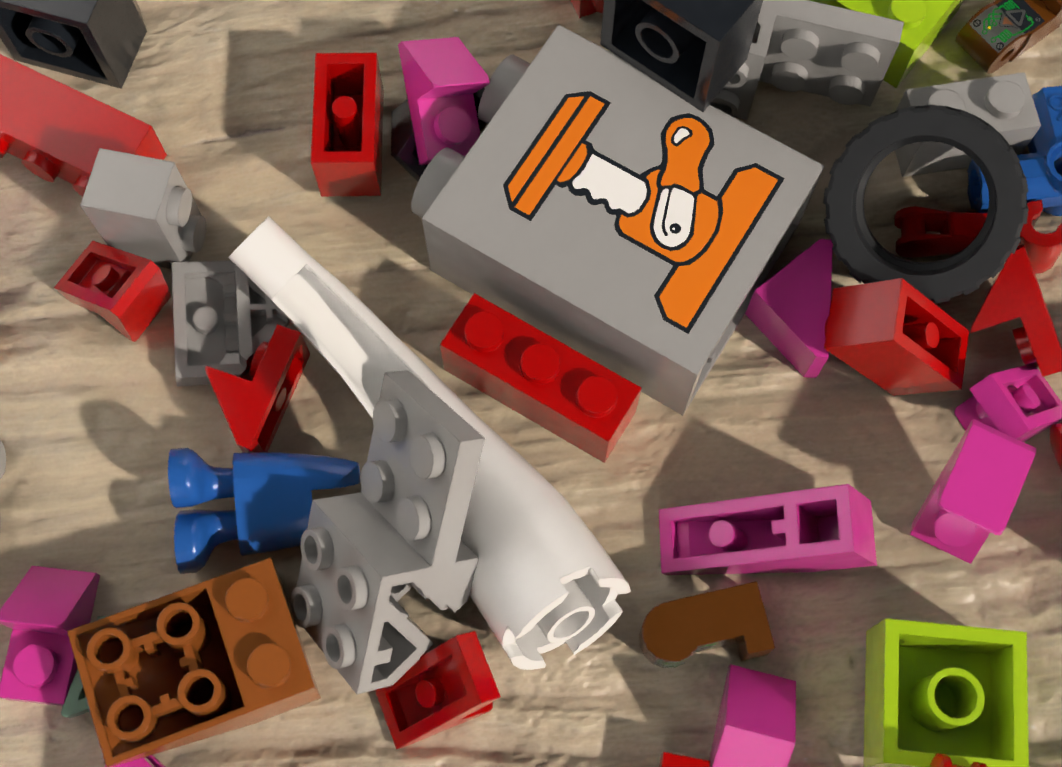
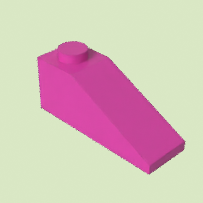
[658,484,877,575]

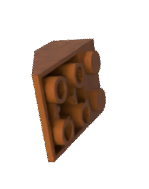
[67,557,321,767]

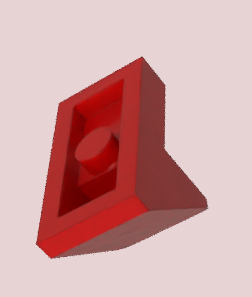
[54,240,171,342]
[969,244,1062,377]
[205,324,311,452]
[375,631,501,749]

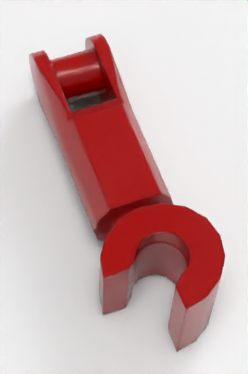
[894,200,1062,274]

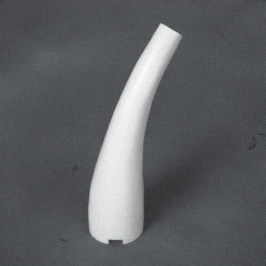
[228,216,631,670]

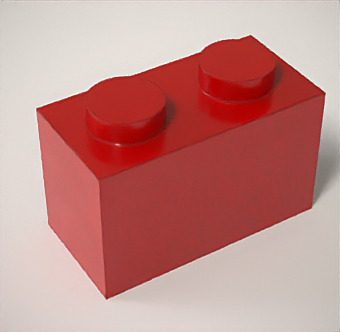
[311,52,384,197]
[824,278,969,396]

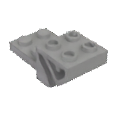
[710,0,904,120]
[290,370,485,694]

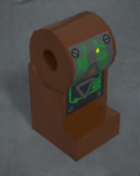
[955,0,1062,74]
[639,581,775,668]

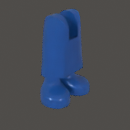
[168,448,361,574]

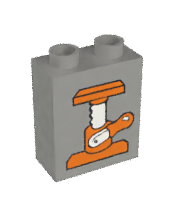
[411,24,825,416]

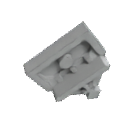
[171,260,291,386]

